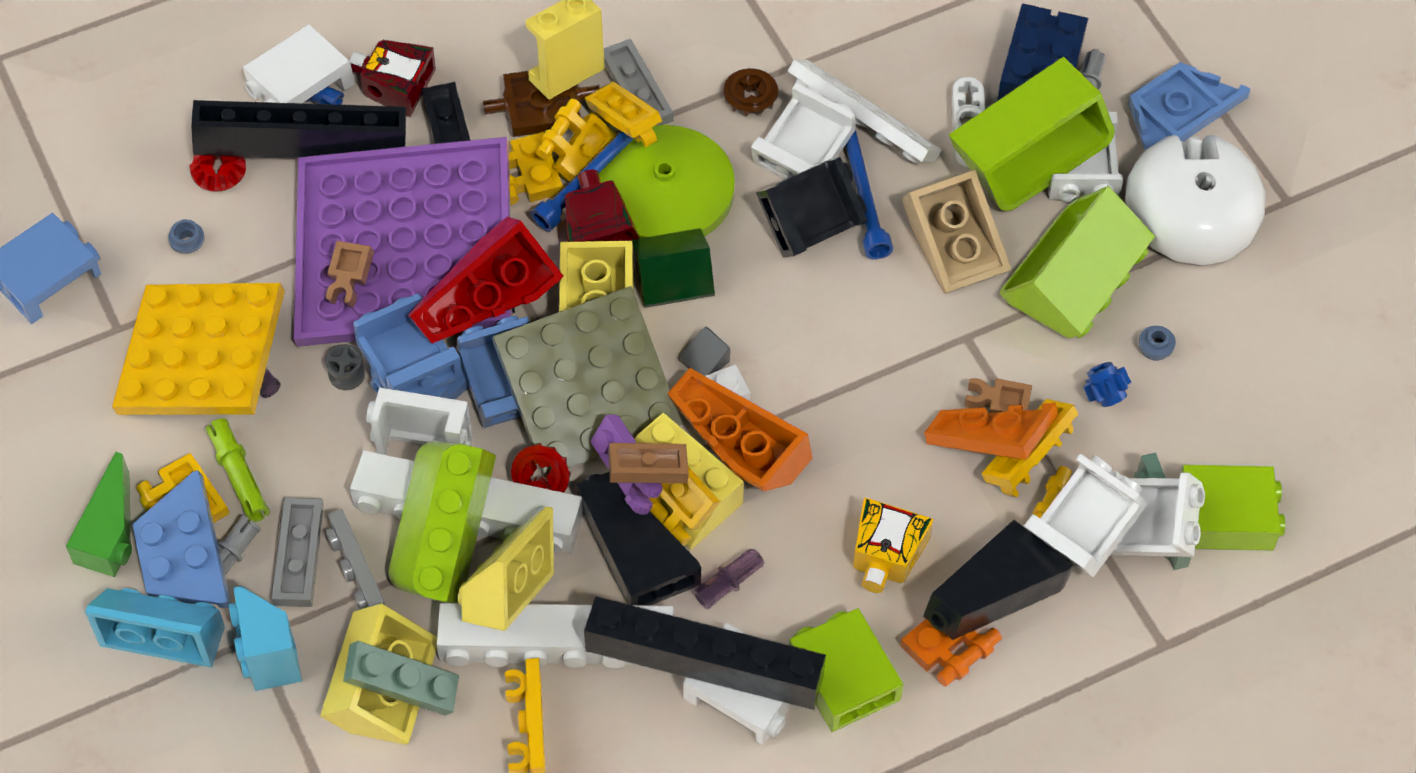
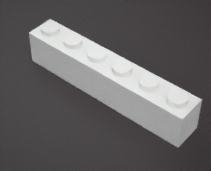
[350,450,583,554]
[437,603,674,669]

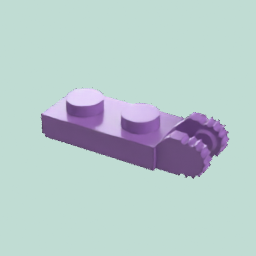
[590,414,663,515]

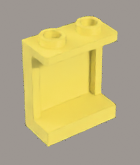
[525,0,605,100]

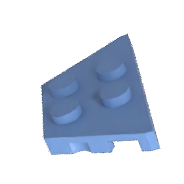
[1128,62,1250,151]
[132,470,231,608]

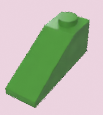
[66,452,132,577]

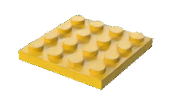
[112,283,285,415]

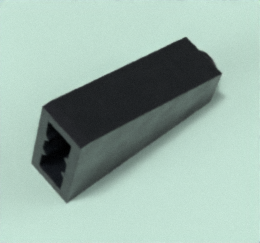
[576,471,702,606]
[923,520,1074,640]

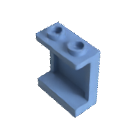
[0,212,101,325]
[353,293,462,395]
[456,316,530,428]

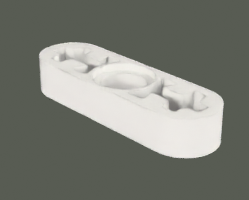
[951,77,985,167]

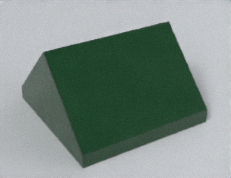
[631,228,715,308]

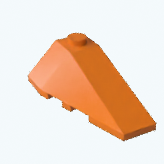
[667,368,813,491]

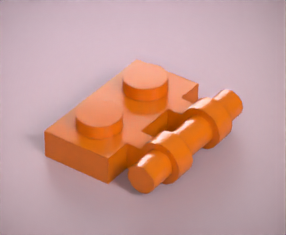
[900,619,1002,687]

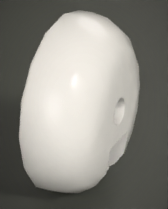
[1125,135,1266,266]

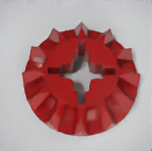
[189,155,246,191]
[511,443,571,493]

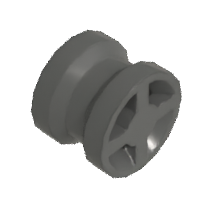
[326,344,365,390]

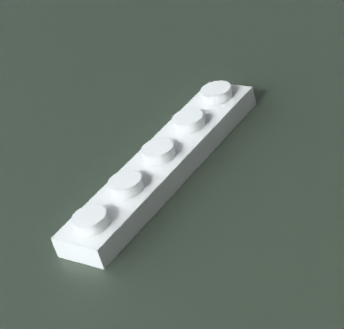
[788,59,942,164]

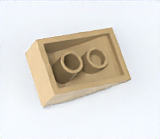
[901,170,1012,294]

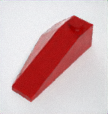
[408,216,564,344]

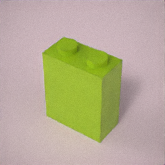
[1179,465,1285,551]
[789,608,904,732]

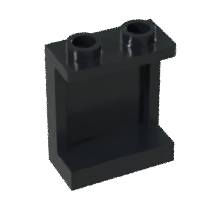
[756,157,867,258]

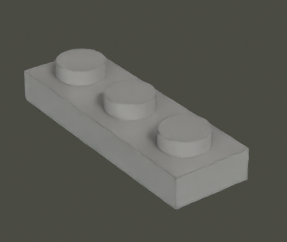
[604,39,674,125]
[272,497,324,607]
[326,509,385,610]

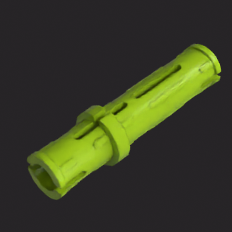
[206,418,270,522]

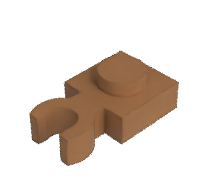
[326,241,374,307]
[964,378,1032,413]

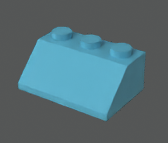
[85,588,225,668]

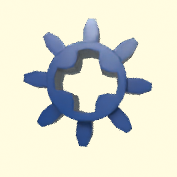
[1083,362,1131,407]

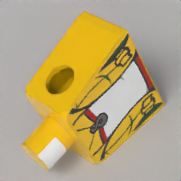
[853,497,934,593]

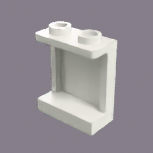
[243,24,355,103]
[751,83,856,179]
[1048,112,1123,202]
[366,387,473,455]
[1024,453,1148,578]
[1110,472,1205,557]
[683,623,797,745]

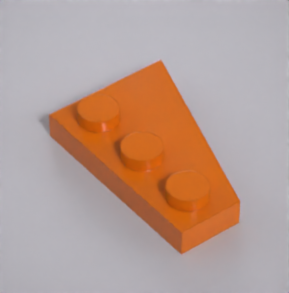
[924,402,1058,460]

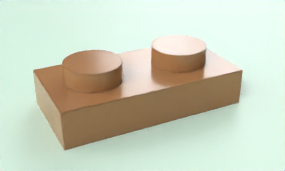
[608,443,689,483]

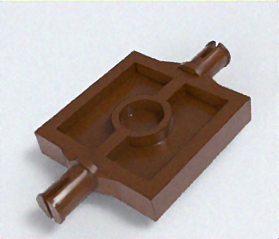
[483,71,600,137]

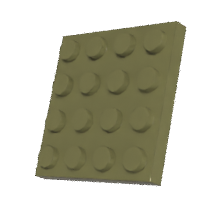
[491,286,683,477]

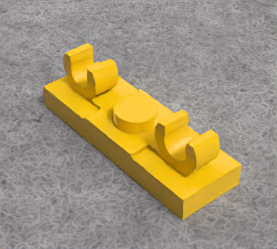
[585,81,662,147]
[981,399,1078,498]
[505,658,546,773]

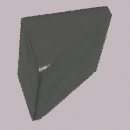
[679,326,730,376]

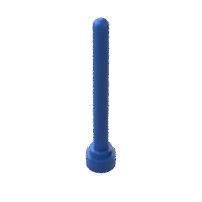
[845,130,893,260]
[530,131,634,232]

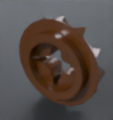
[724,68,778,117]

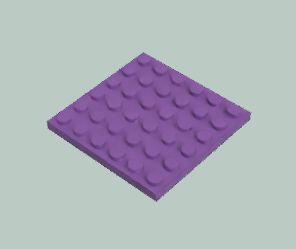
[294,137,513,347]

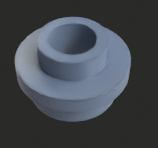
[168,219,205,254]
[1139,325,1176,361]

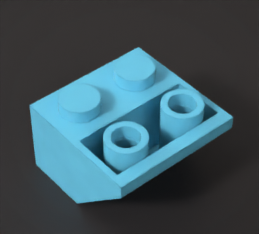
[229,586,302,691]

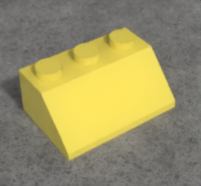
[559,241,634,312]
[635,413,744,551]
[458,507,554,631]
[320,603,437,744]

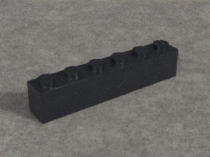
[191,100,406,158]
[584,596,826,710]

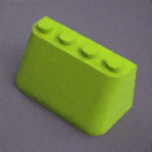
[948,56,1115,211]
[999,186,1155,338]
[388,441,496,603]

